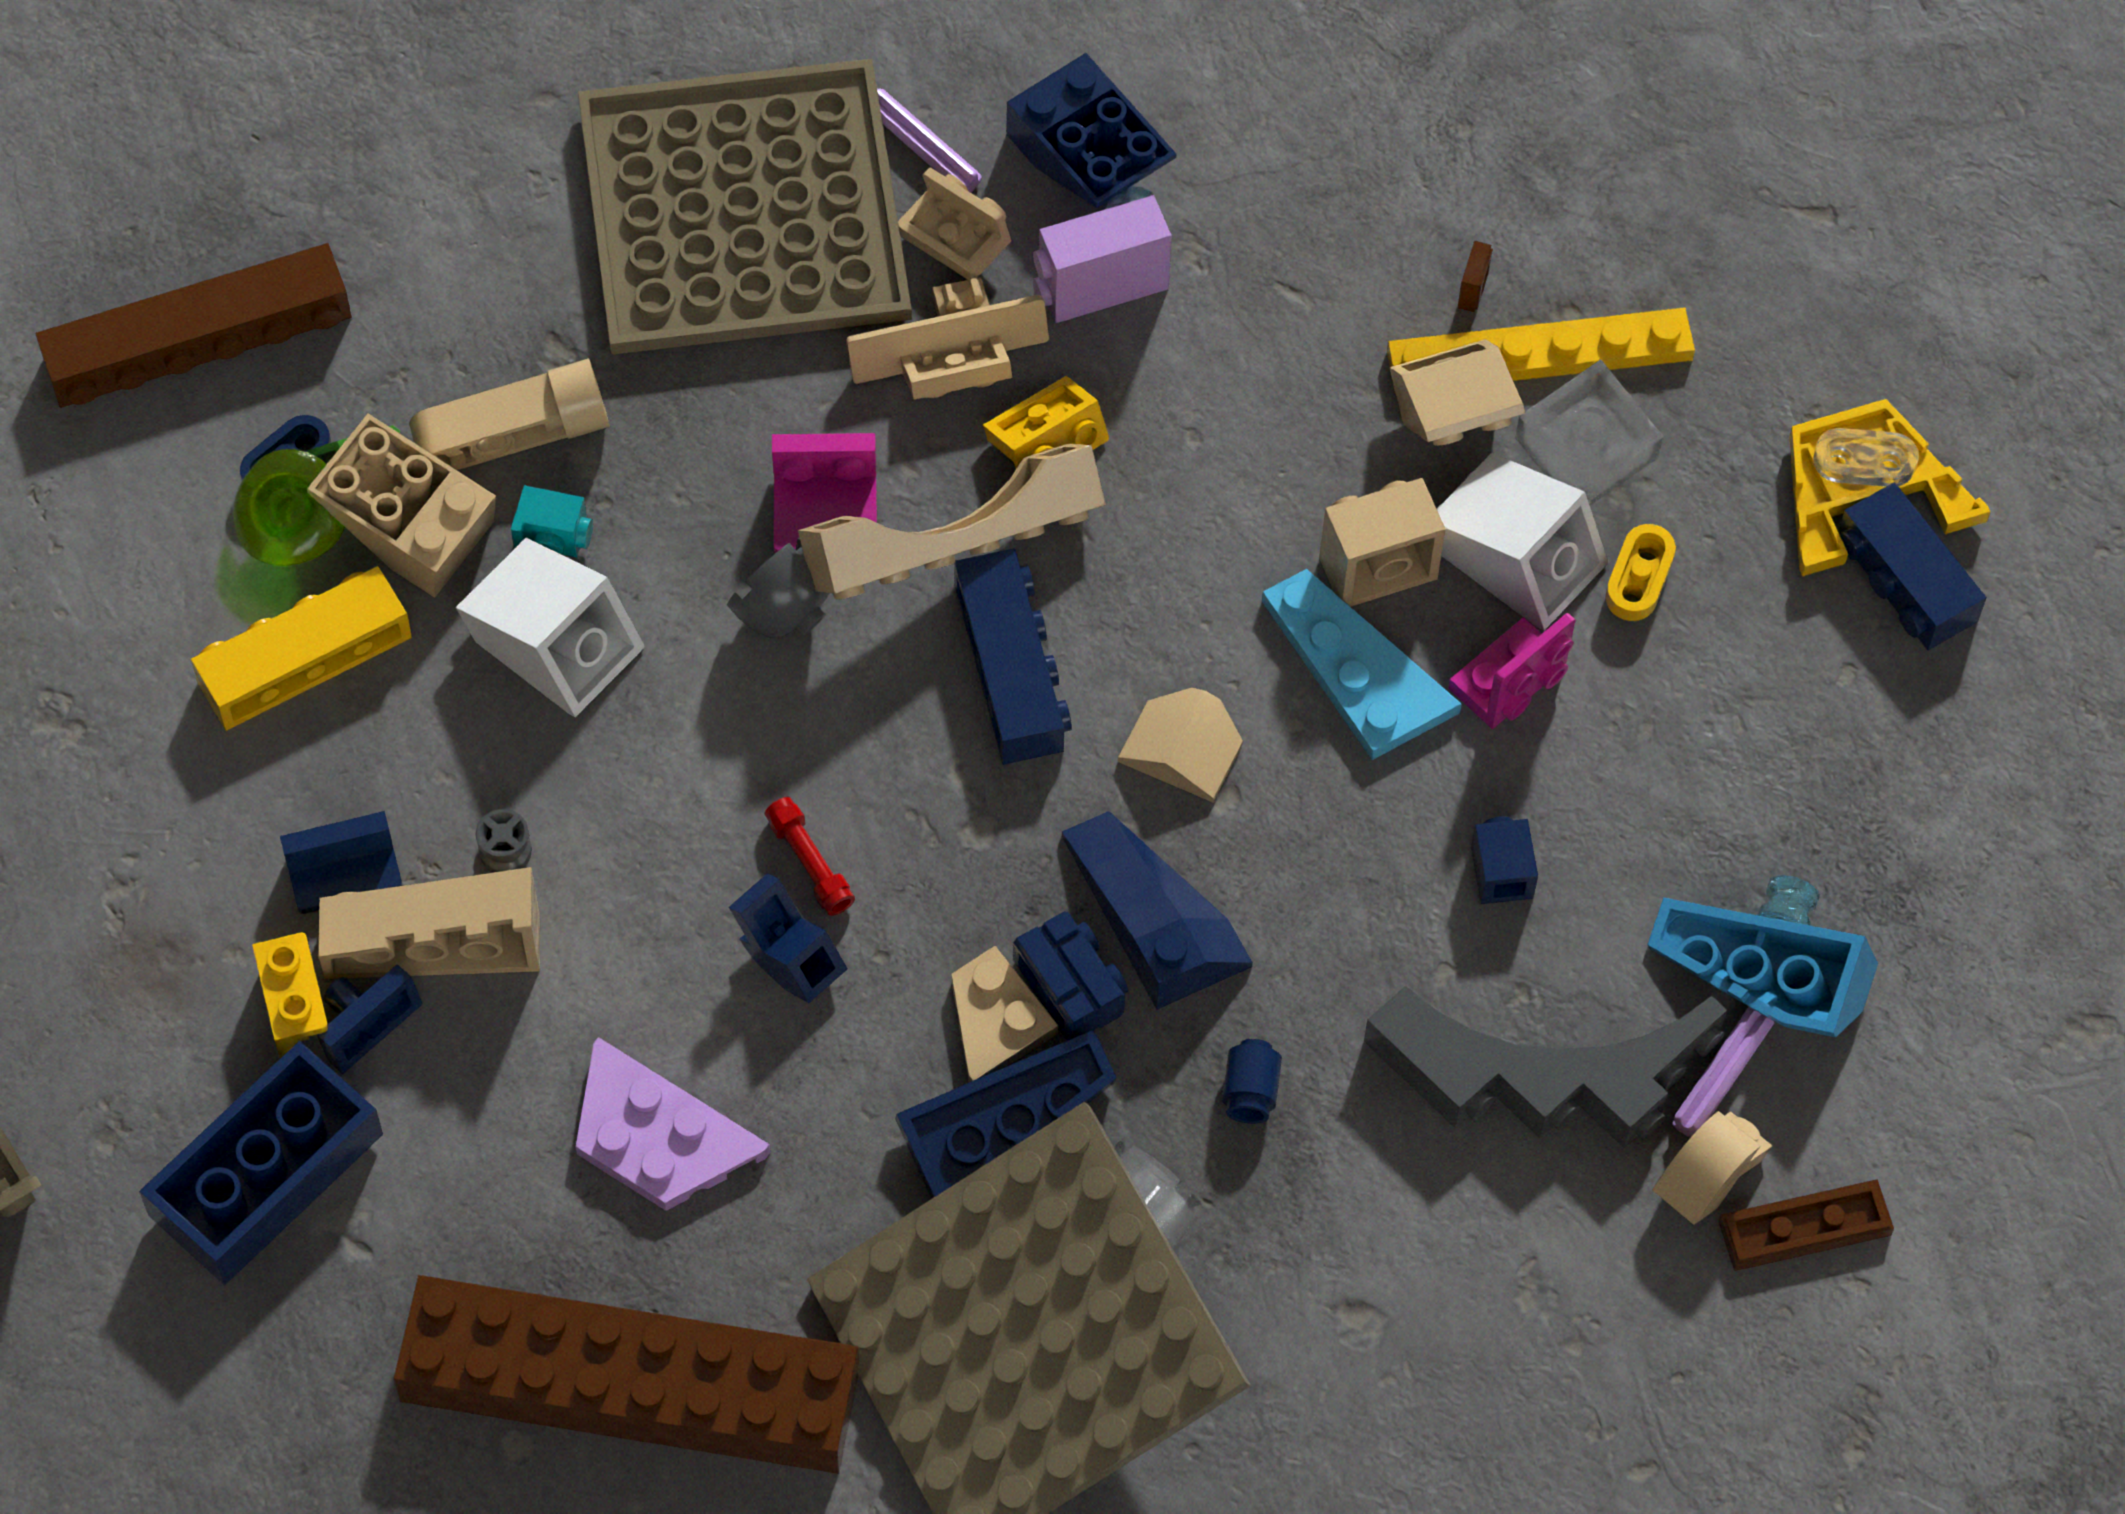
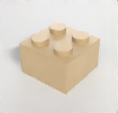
[1319,478,1446,607]

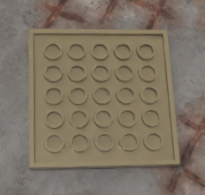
[578,59,912,355]
[807,1102,1251,1514]

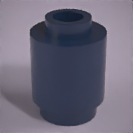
[1222,1039,1282,1124]

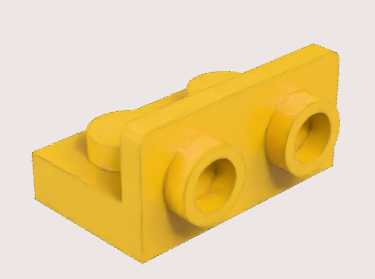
[983,376,1109,469]
[252,932,328,1058]

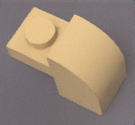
[1652,1111,1772,1225]

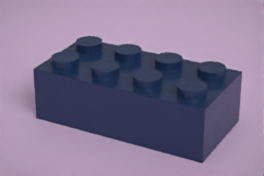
[139,1041,383,1285]

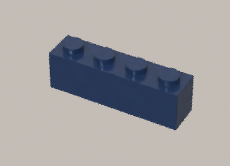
[954,548,1072,765]

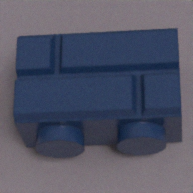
[1013,911,1128,1041]

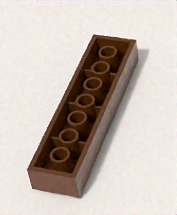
[394,1275,859,1474]

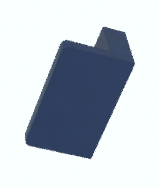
[280,811,403,914]

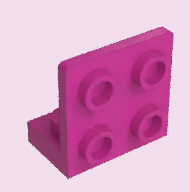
[772,433,877,553]
[1448,613,1576,729]

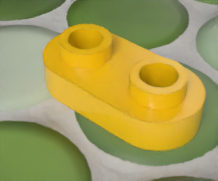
[1605,524,1676,621]

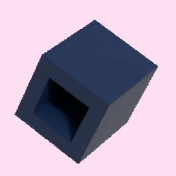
[1471,816,1538,904]

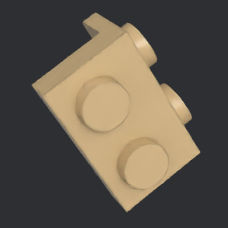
[898,168,1011,281]

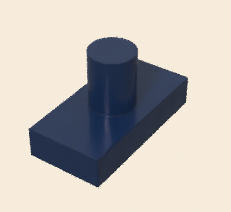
[317,964,423,1074]

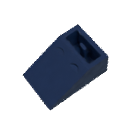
[1006,53,1177,208]

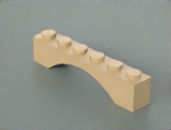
[798,444,1106,599]

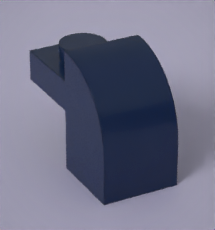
[729,873,848,1003]

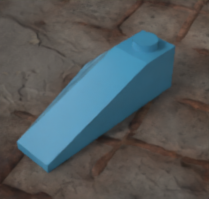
[1647,897,1878,1037]

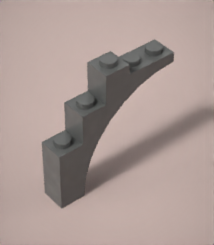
[1364,986,1727,1148]

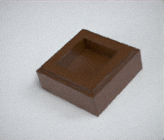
[1457,240,1493,312]

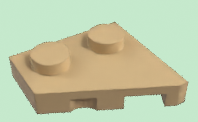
[951,946,1058,1083]

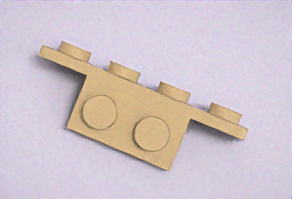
[846,295,1049,400]

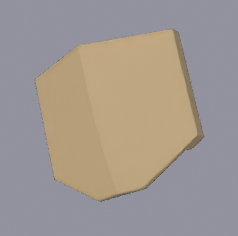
[1118,688,1243,802]

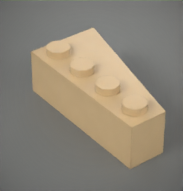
[318,867,540,979]

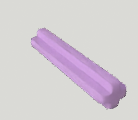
[877,88,981,193]
[1673,1007,1774,1138]

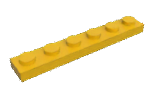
[1387,307,1695,394]

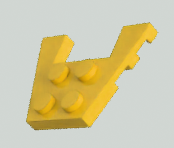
[1789,399,1991,577]

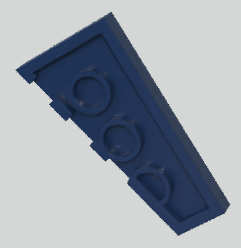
[895,1030,1117,1198]

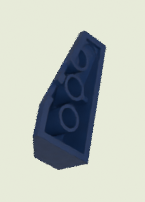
[1062,811,1253,1010]

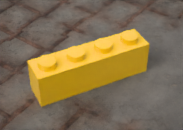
[191,566,412,731]

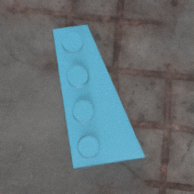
[1262,569,1462,760]

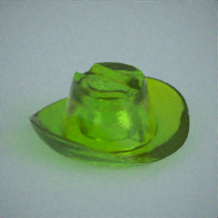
[233,449,345,566]

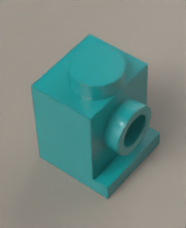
[511,485,593,558]

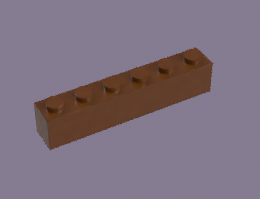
[35,243,352,408]

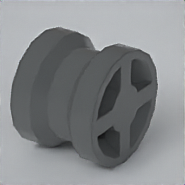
[475,809,532,873]

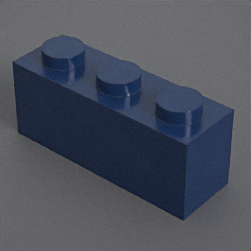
[1838,482,1987,651]

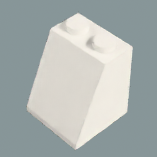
[1437,453,1609,631]
[455,538,645,717]

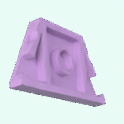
[576,1037,770,1211]

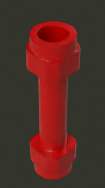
[764,797,855,916]

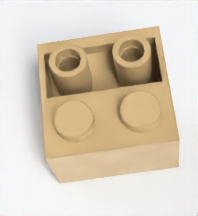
[1389,339,1525,445]

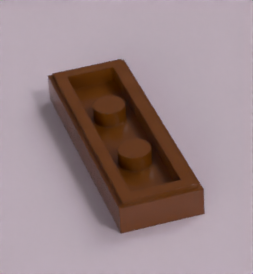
[1718,1179,1894,1271]

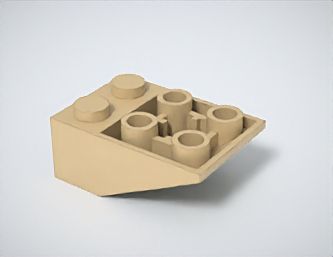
[307,413,496,598]

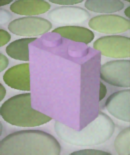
[1033,195,1172,324]

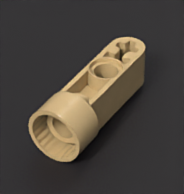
[409,358,610,470]

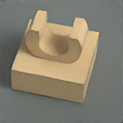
[932,277,989,317]

